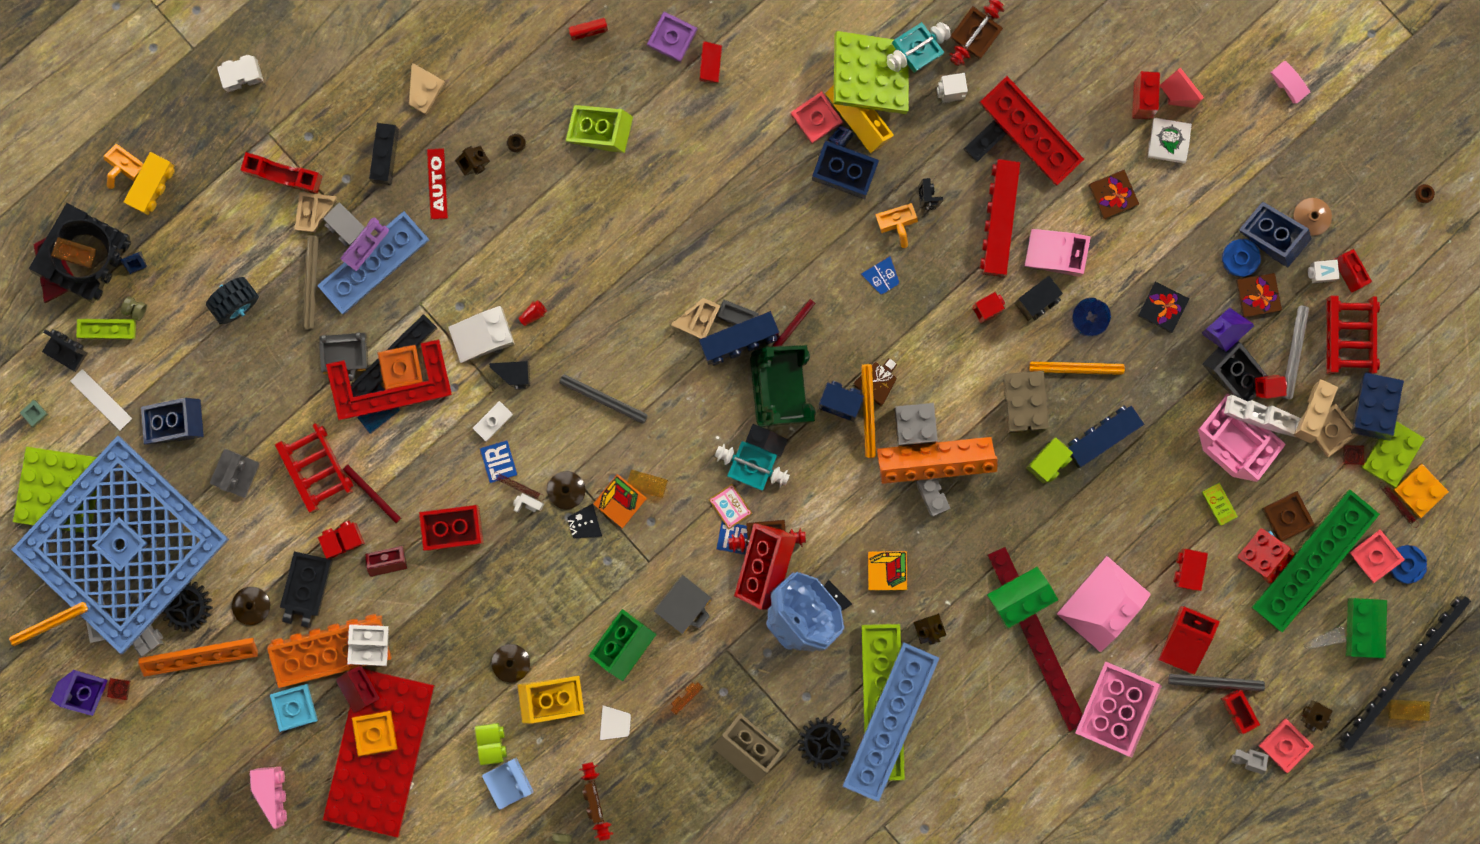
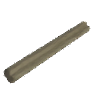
[302,235,319,330]

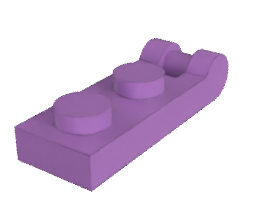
[340,217,389,271]

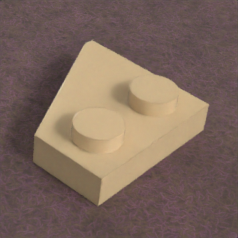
[409,64,445,115]
[295,192,337,233]
[671,298,721,339]

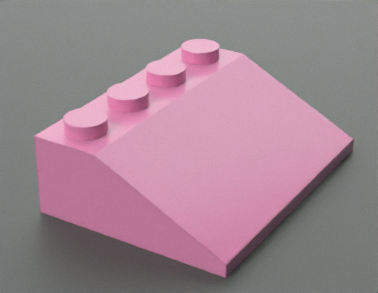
[1076,662,1162,758]

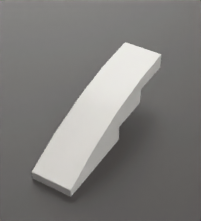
[1224,395,1301,437]

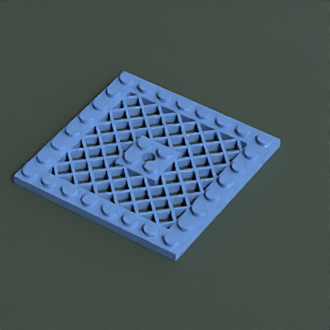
[11,436,229,654]

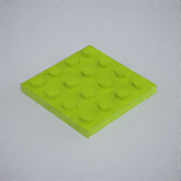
[833,31,909,114]
[13,446,97,534]

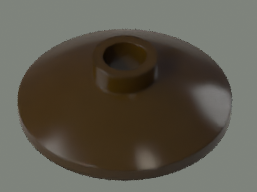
[547,471,585,509]
[232,587,271,625]
[492,644,530,683]

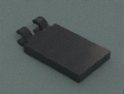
[280,551,333,628]

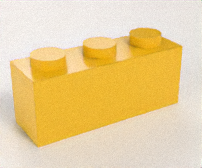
[124,152,175,215]

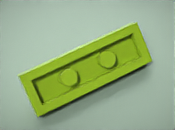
[76,319,136,339]

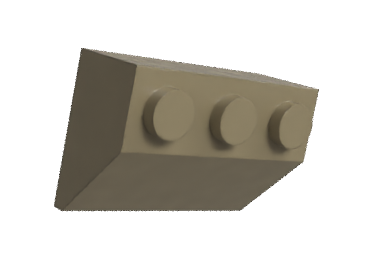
[712,713,784,785]

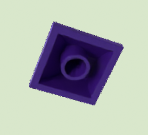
[1202,307,1254,351]
[50,670,108,716]

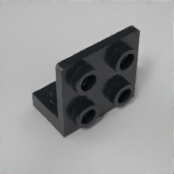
[42,329,88,372]

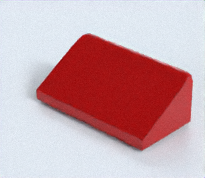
[569,18,608,41]
[699,41,722,83]
[1334,249,1372,293]

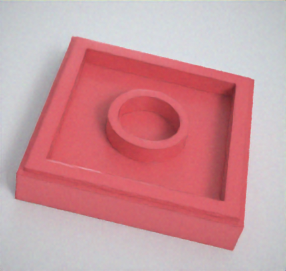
[790,91,843,144]
[1349,530,1405,584]
[1258,718,1314,774]

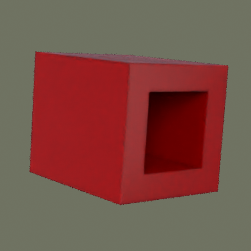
[1255,375,1287,399]

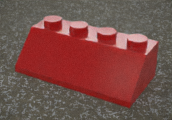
[734,523,797,610]

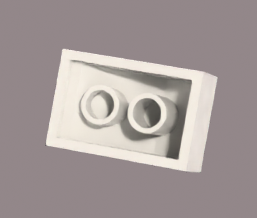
[448,306,515,363]

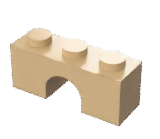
[1294,379,1338,443]

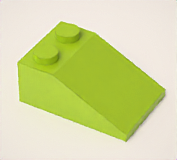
[566,105,633,153]

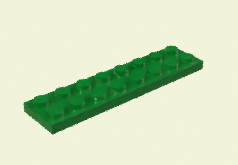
[1251,489,1380,633]

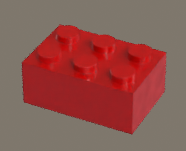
[419,505,484,551]

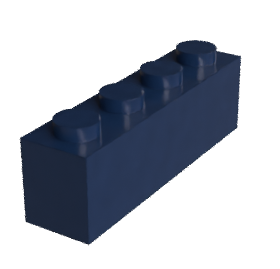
[1068,405,1145,468]

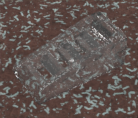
[1303,626,1347,649]

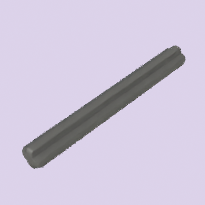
[560,374,648,424]
[1168,674,1265,691]

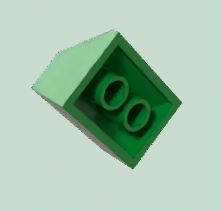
[987,567,1059,629]
[1346,598,1387,658]
[588,609,657,681]

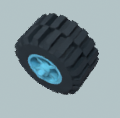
[206,277,259,324]

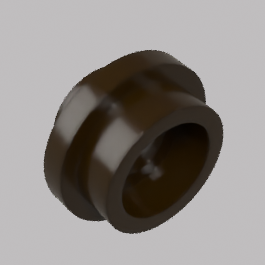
[507,134,526,153]

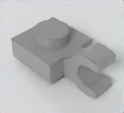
[1231,749,1268,775]

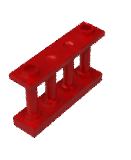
[1326,295,1380,374]
[274,423,354,513]

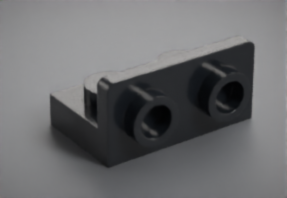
[918,178,943,211]

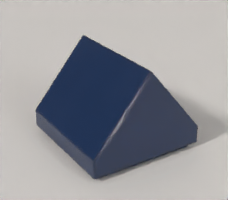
[829,125,853,147]
[121,252,147,274]

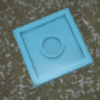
[270,684,318,732]

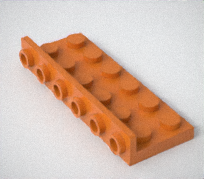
[877,437,997,484]
[267,614,392,688]

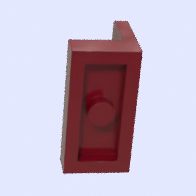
[336,665,380,713]

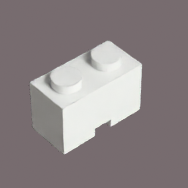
[217,55,263,92]
[937,73,968,103]

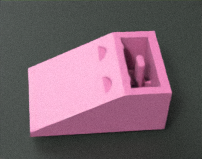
[1025,229,1091,277]
[250,767,287,829]

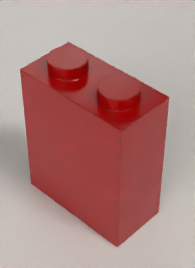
[1132,71,1160,120]

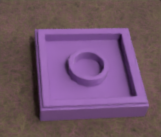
[647,12,698,63]

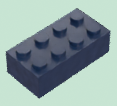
[699,311,779,366]

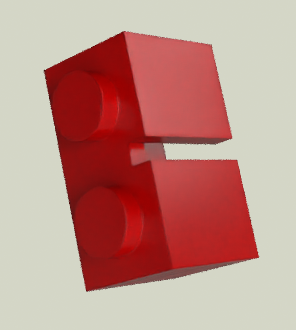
[972,292,1005,324]
[318,521,365,559]
[1173,549,1208,591]
[1220,690,1260,734]

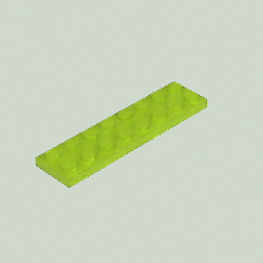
[861,624,905,780]

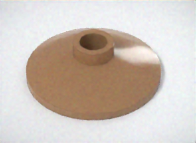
[1293,198,1332,236]

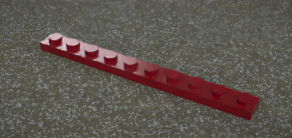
[987,547,1083,731]

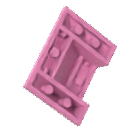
[1198,394,1286,482]
[1057,556,1151,652]

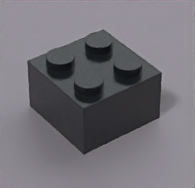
[1014,276,1063,321]

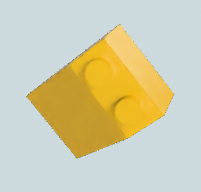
[517,676,584,724]

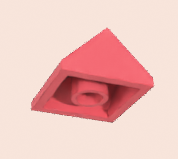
[1160,68,1204,108]

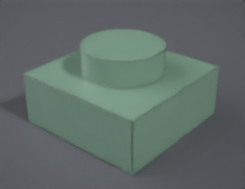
[20,400,48,427]

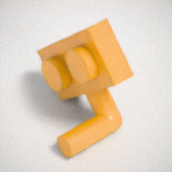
[103,144,144,189]
[875,203,918,248]

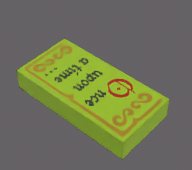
[1202,483,1238,526]

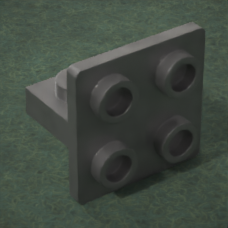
[210,449,260,498]

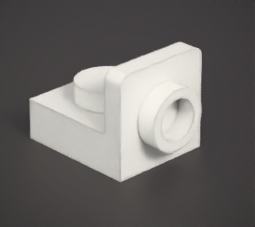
[513,493,544,513]

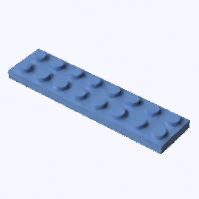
[843,642,939,802]

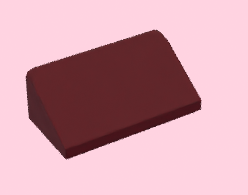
[365,546,407,577]

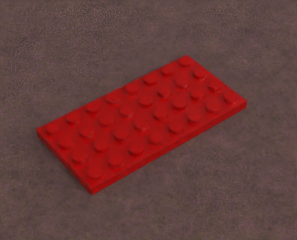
[323,669,435,837]

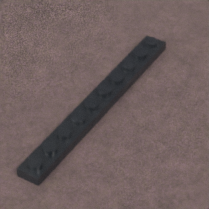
[1339,596,1471,751]

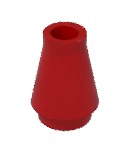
[518,300,547,326]

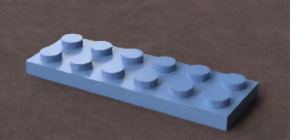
[317,211,430,315]

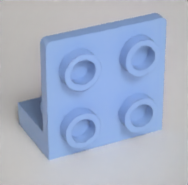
[482,757,534,809]

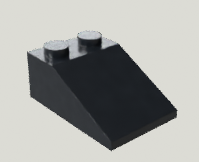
[1202,341,1268,402]

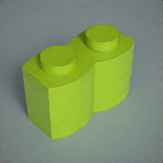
[475,723,507,765]

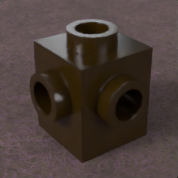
[455,146,490,176]
[913,614,946,645]
[1301,700,1333,732]

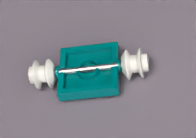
[887,22,950,73]
[715,441,790,491]

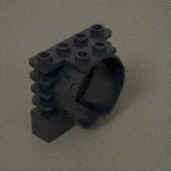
[29,203,131,303]

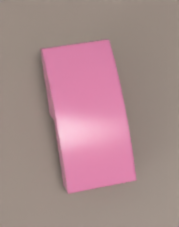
[1270,61,1310,103]

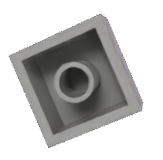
[894,403,938,446]

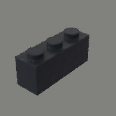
[369,123,399,185]

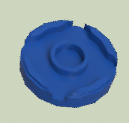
[1222,239,1261,277]
[1389,545,1427,584]

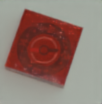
[1343,445,1364,465]
[107,678,131,700]

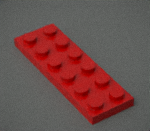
[978,76,1084,186]

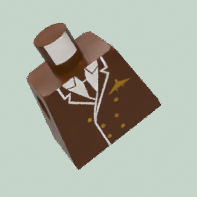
[853,358,897,407]

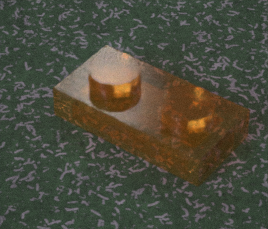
[52,237,97,268]
[671,682,703,715]

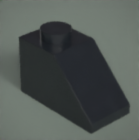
[489,361,531,390]
[745,424,788,457]

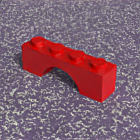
[240,152,323,194]

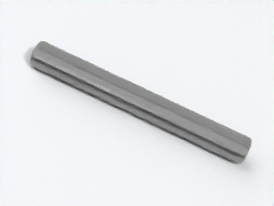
[1282,306,1309,399]

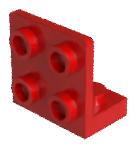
[1238,528,1295,584]

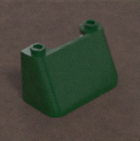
[750,345,816,427]

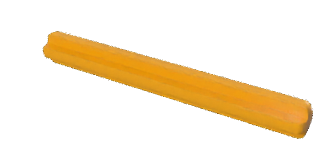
[1029,362,1125,375]
[861,364,876,458]
[9,602,88,646]

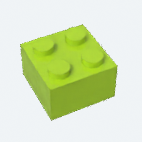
[1026,437,1073,483]

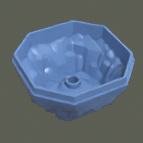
[767,572,844,651]

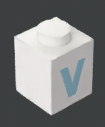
[1308,260,1339,283]

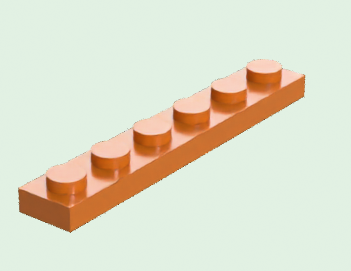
[138,638,258,677]

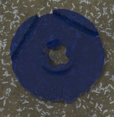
[1072,298,1111,336]

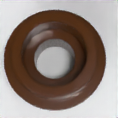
[1415,184,1435,204]

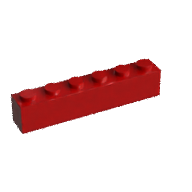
[980,159,1021,277]

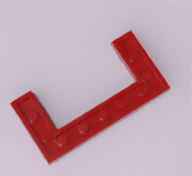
[326,339,452,421]

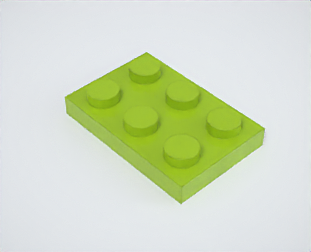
[1361,421,1425,488]

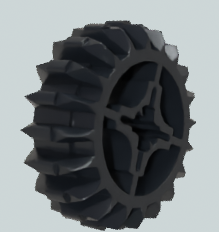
[161,581,213,632]
[798,717,850,770]

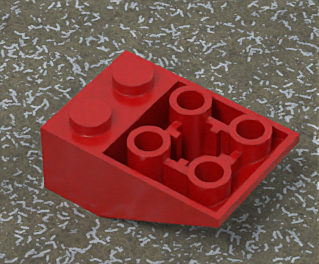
[1158,606,1220,675]

